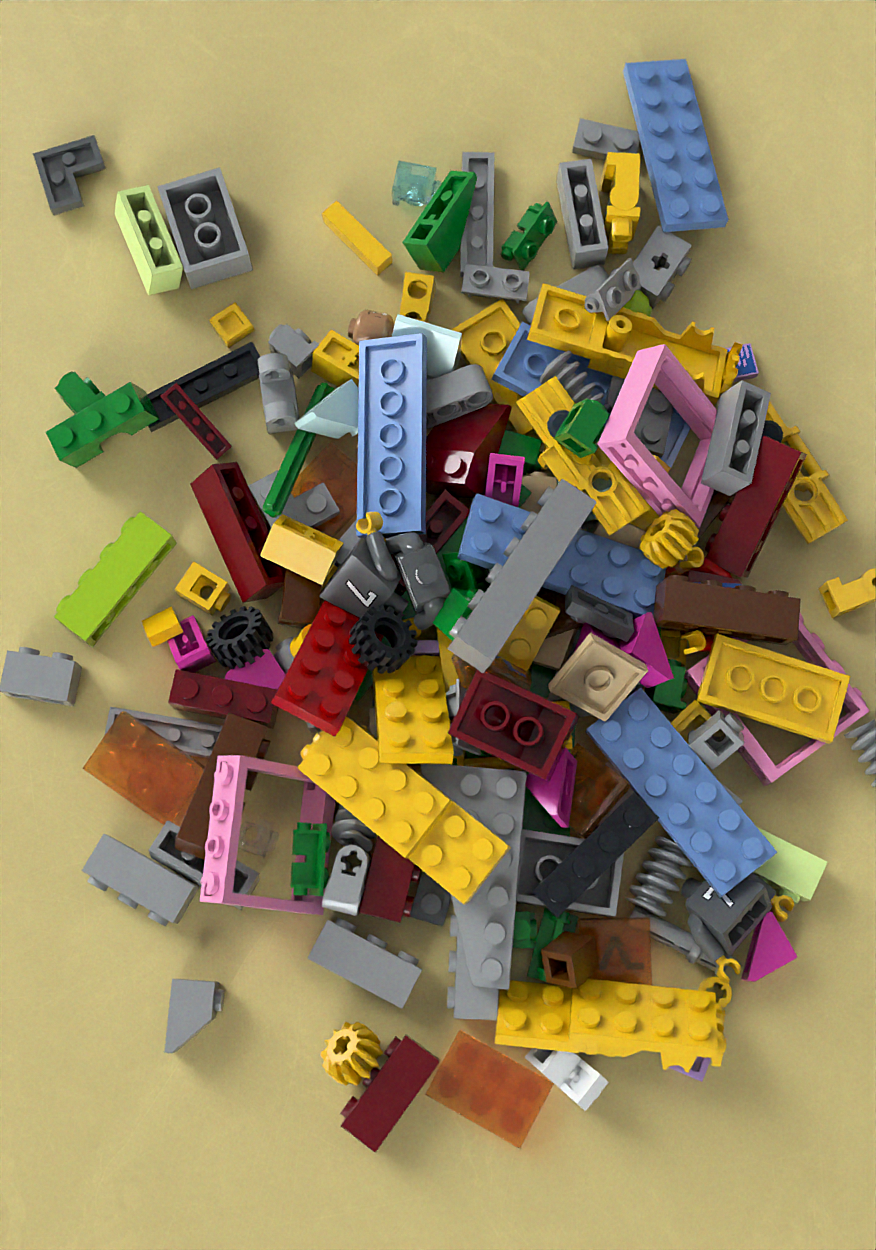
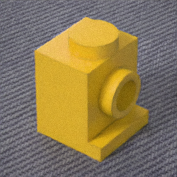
[175,561,232,616]

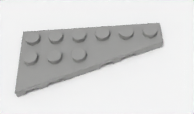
[420,764,527,990]

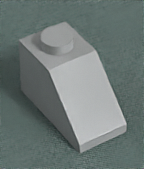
[164,979,224,1053]

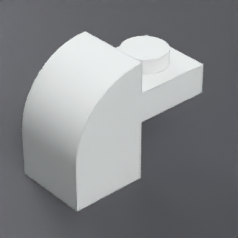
[525,1048,609,1111]

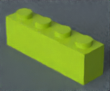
[54,511,177,647]

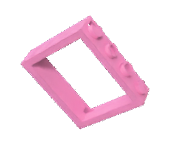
[598,344,717,528]
[684,613,870,786]
[200,755,335,915]

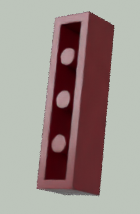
[160,383,232,460]

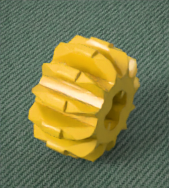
[639,509,699,569]
[320,1021,383,1086]

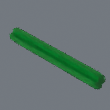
[262,382,335,518]

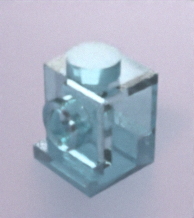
[392,161,441,206]

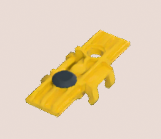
[516,376,650,536]
[761,401,848,544]

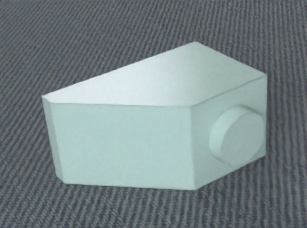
[294,379,359,439]

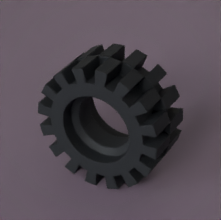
[349,605,418,674]
[206,606,274,669]

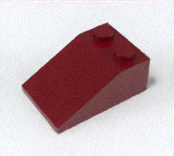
[426,403,512,499]
[447,669,579,782]

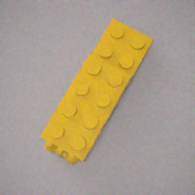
[527,283,743,406]
[297,715,511,905]
[495,979,726,1073]

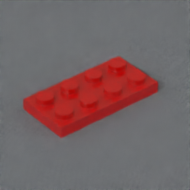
[271,600,383,737]

